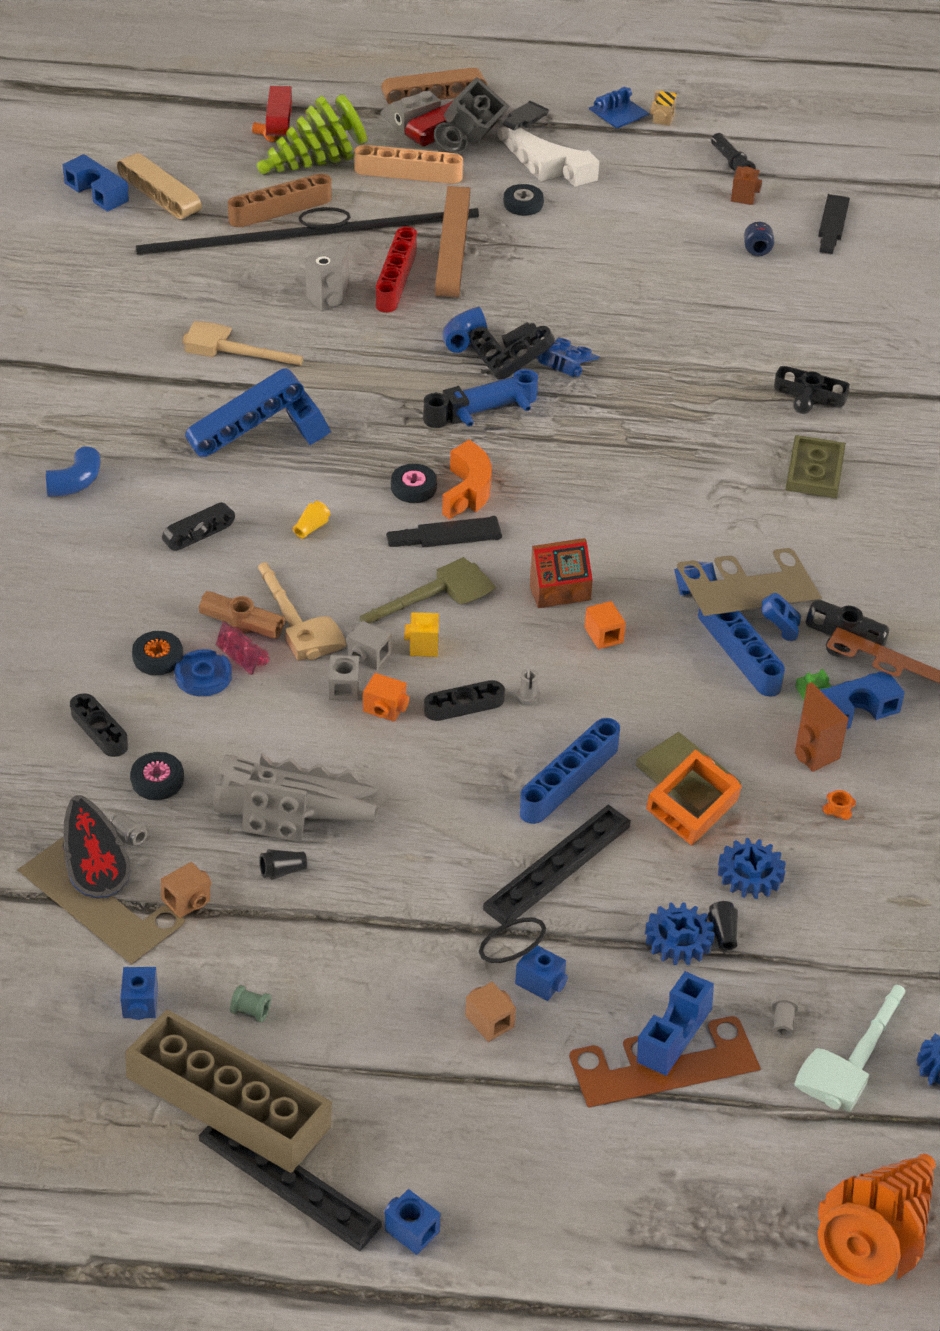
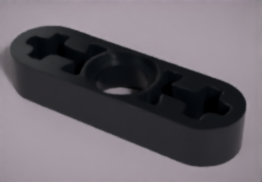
[162,502,235,551]
[424,680,505,721]
[70,693,128,757]

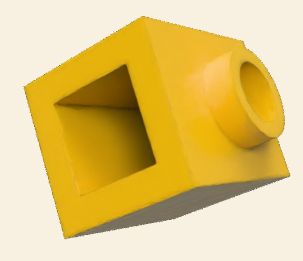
[404,612,439,657]

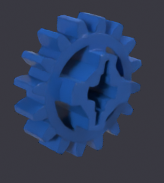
[718,838,786,899]
[645,902,715,965]

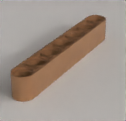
[435,186,470,298]

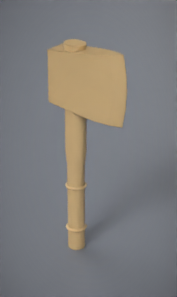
[183,321,303,366]
[258,562,347,661]

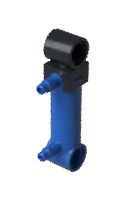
[423,369,538,428]

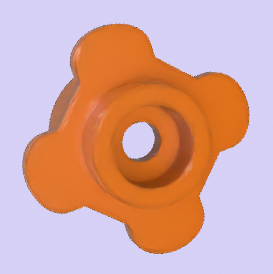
[823,790,856,820]

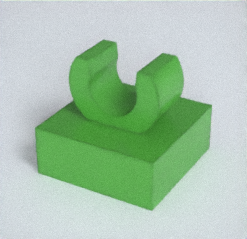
[795,669,832,699]

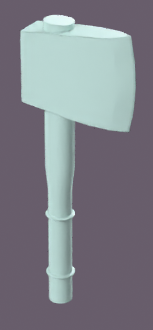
[794,985,905,1112]

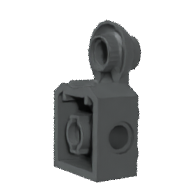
[434,77,510,154]

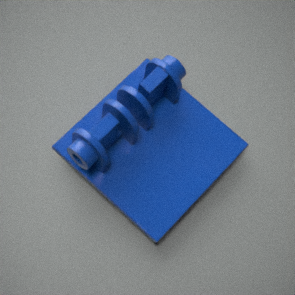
[589,87,649,128]
[536,337,599,377]

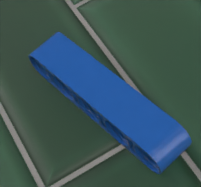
[185,368,304,457]
[698,608,785,697]
[519,718,620,824]

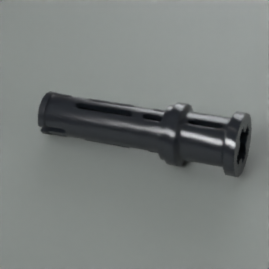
[711,133,756,171]

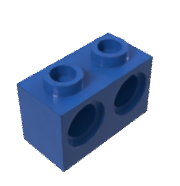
[285,390,331,445]

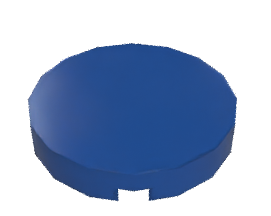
[175,649,232,696]

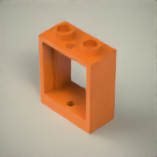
[646,749,742,846]

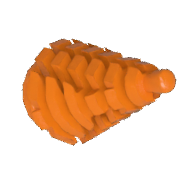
[817,1154,936,1285]

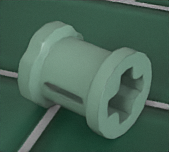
[230,985,272,1023]

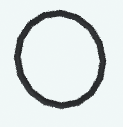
[298,207,351,228]
[479,917,546,963]

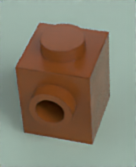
[731,166,762,205]

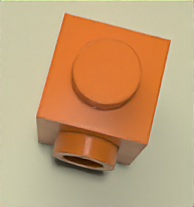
[584,601,626,650]
[363,673,409,722]

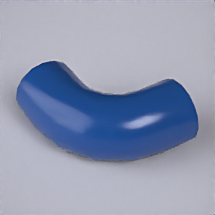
[442,306,487,353]
[46,446,101,497]

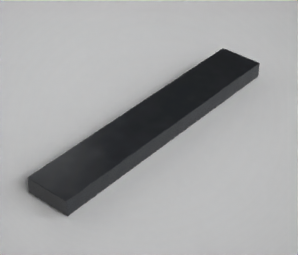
[483,804,631,925]
[199,1125,382,1252]

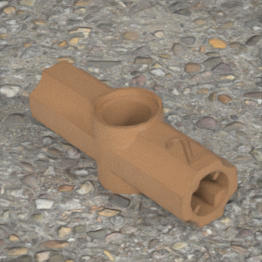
[199,591,285,639]

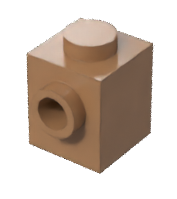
[161,862,212,918]
[465,981,516,1042]

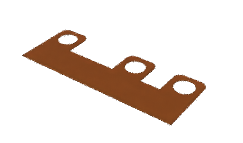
[827,627,940,683]
[569,1016,761,1107]

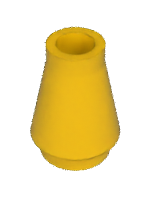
[293,501,331,539]

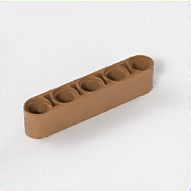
[381,67,487,105]
[228,174,332,227]

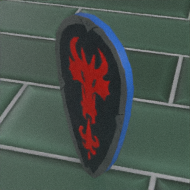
[63,795,131,898]

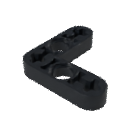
[469,326,555,380]

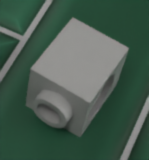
[329,655,359,701]

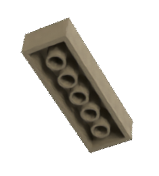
[125,1009,332,1173]

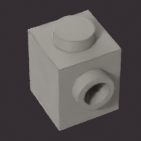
[346,621,392,670]

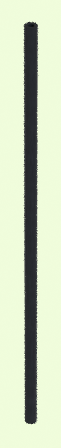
[136,208,479,255]

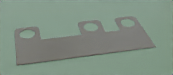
[677,548,822,616]
[17,836,185,965]

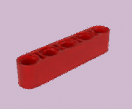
[266,86,292,136]
[405,101,453,146]
[376,227,417,313]

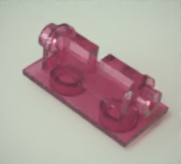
[215,621,270,675]

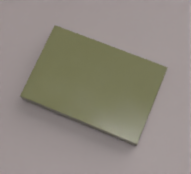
[785,435,846,499]
[636,732,741,817]

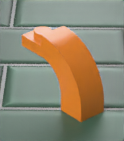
[442,440,492,519]

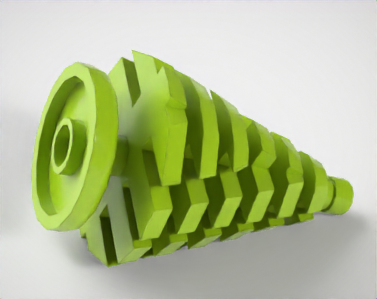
[257,94,368,175]

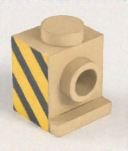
[650,90,677,126]

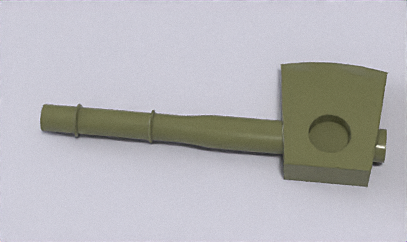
[360,557,496,624]

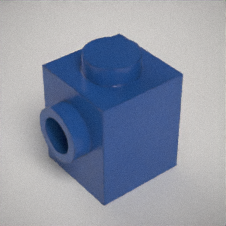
[515,946,568,1001]
[120,967,158,1020]

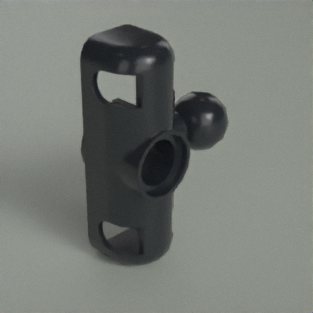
[774,366,850,414]
[805,599,890,657]

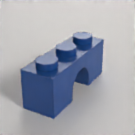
[62,154,129,212]
[820,670,905,729]
[637,971,714,1076]

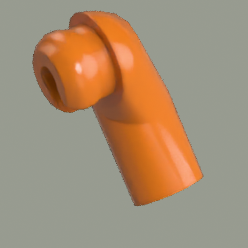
[252,122,279,142]

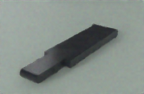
[502,100,549,131]
[818,194,850,254]
[386,516,502,547]

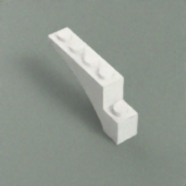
[497,117,599,187]

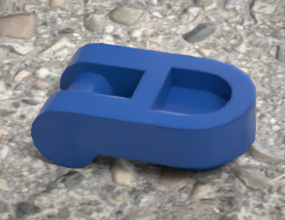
[761,593,801,641]

